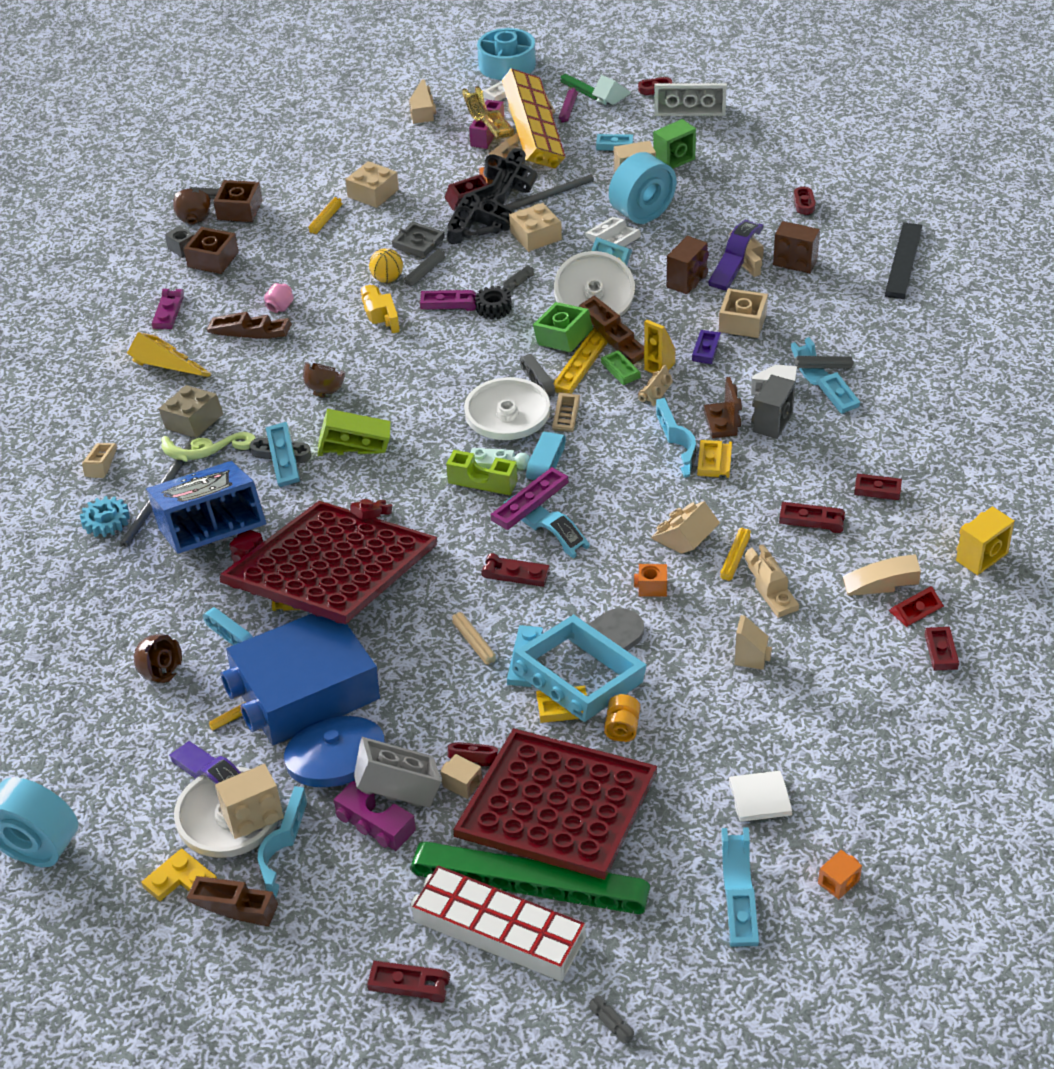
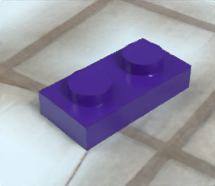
[692,330,721,364]

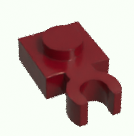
[350,499,393,520]

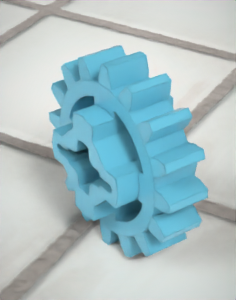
[80,496,130,537]

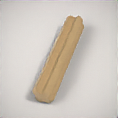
[452,612,496,665]

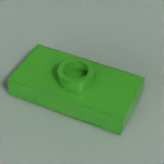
[601,350,641,385]

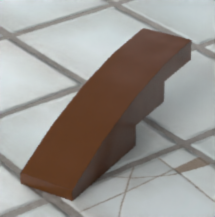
[579,295,644,364]
[207,311,292,339]

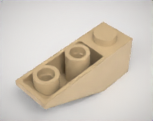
[409,79,436,124]

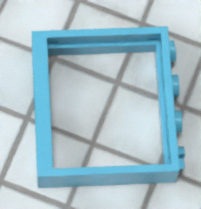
[512,615,647,722]

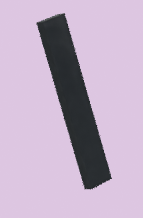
[885,222,923,300]

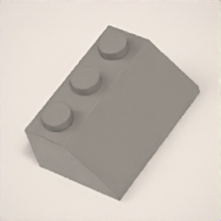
[354,737,442,808]

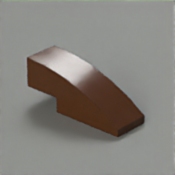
[186,876,278,927]

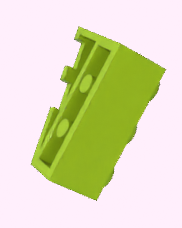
[317,408,391,456]

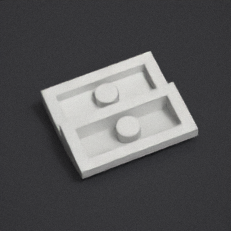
[585,217,641,247]
[729,771,792,822]

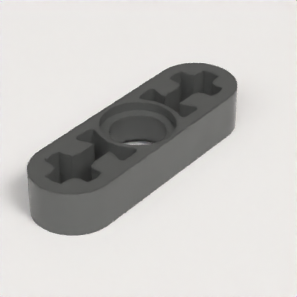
[520,354,555,397]
[250,438,312,463]

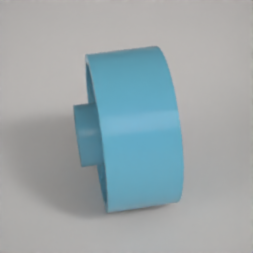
[477,28,536,80]
[609,152,677,224]
[0,778,79,868]

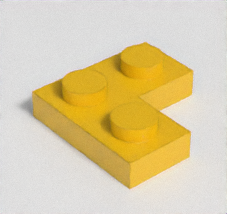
[141,848,217,901]

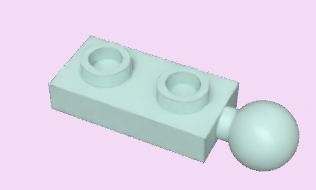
[470,448,531,470]

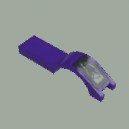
[708,219,764,291]
[169,741,241,784]

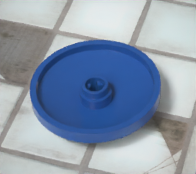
[284,716,386,787]

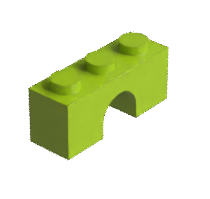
[446,450,518,496]

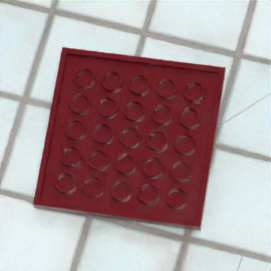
[453,728,657,880]

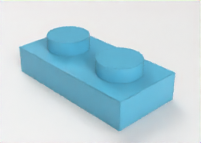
[596,134,633,151]
[591,237,632,265]

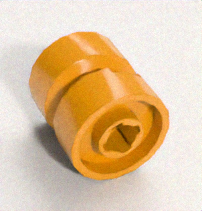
[604,694,640,742]

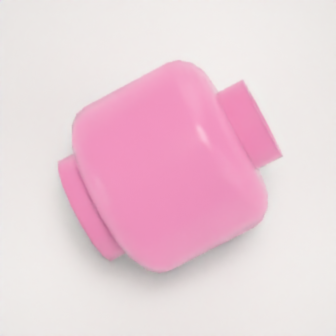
[264,283,294,313]

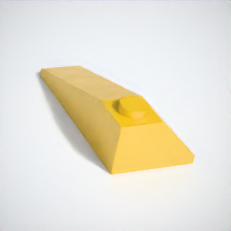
[127,332,211,377]

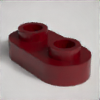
[638,77,672,95]
[793,186,815,215]
[447,742,498,766]

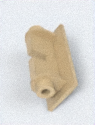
[638,365,673,406]

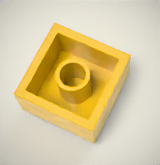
[956,506,1015,576]

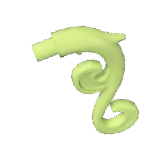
[161,432,256,462]

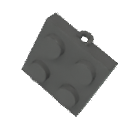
[392,222,445,258]

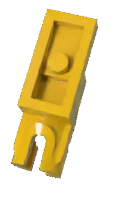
[360,285,400,333]

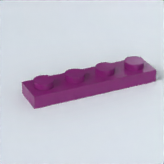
[490,467,569,530]

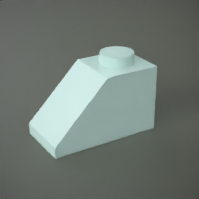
[592,75,631,105]

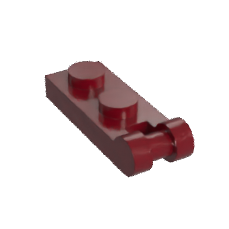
[779,502,845,533]
[481,553,550,587]
[367,960,451,1003]

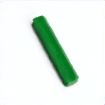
[560,73,597,100]

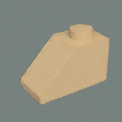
[735,615,772,670]

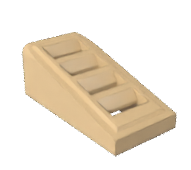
[552,393,580,432]
[82,443,117,478]

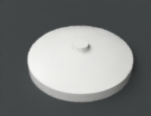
[554,251,635,317]
[464,377,550,440]
[174,767,279,858]

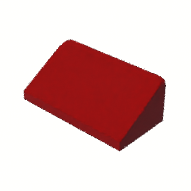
[889,586,944,627]

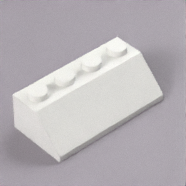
[655,83,727,116]

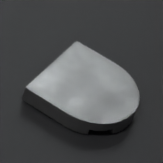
[588,608,644,651]

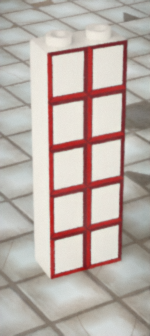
[411,865,586,982]

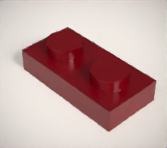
[854,473,902,500]
[925,626,959,671]

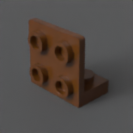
[703,377,742,438]

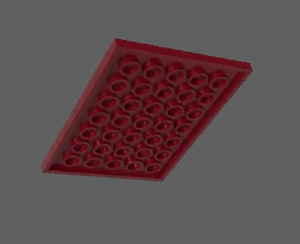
[220,501,438,624]

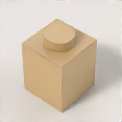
[440,754,482,799]

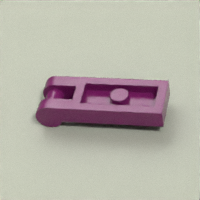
[152,288,184,329]
[420,290,476,311]

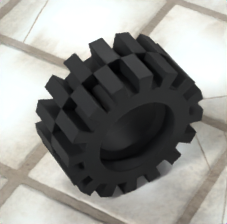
[475,286,512,320]

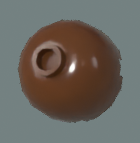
[173,189,210,225]
[303,362,346,397]
[134,634,182,683]

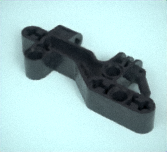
[446,148,538,244]

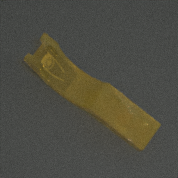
[462,86,514,139]

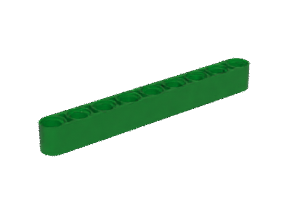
[410,842,650,915]

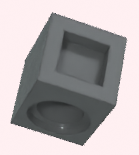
[165,226,194,258]

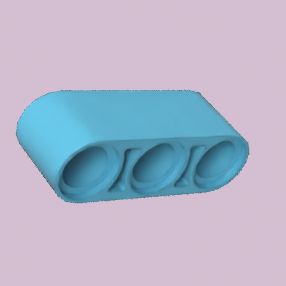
[526,431,566,480]

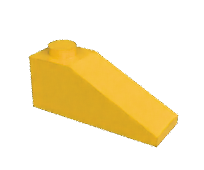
[644,320,675,373]

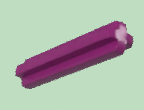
[558,88,578,123]

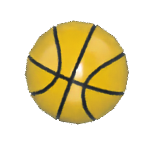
[369,248,404,283]

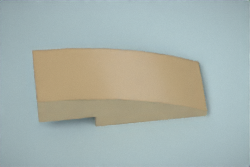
[843,554,921,596]

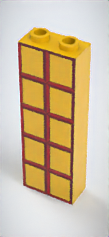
[502,68,566,169]

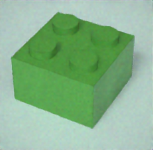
[653,119,696,169]
[533,302,593,352]

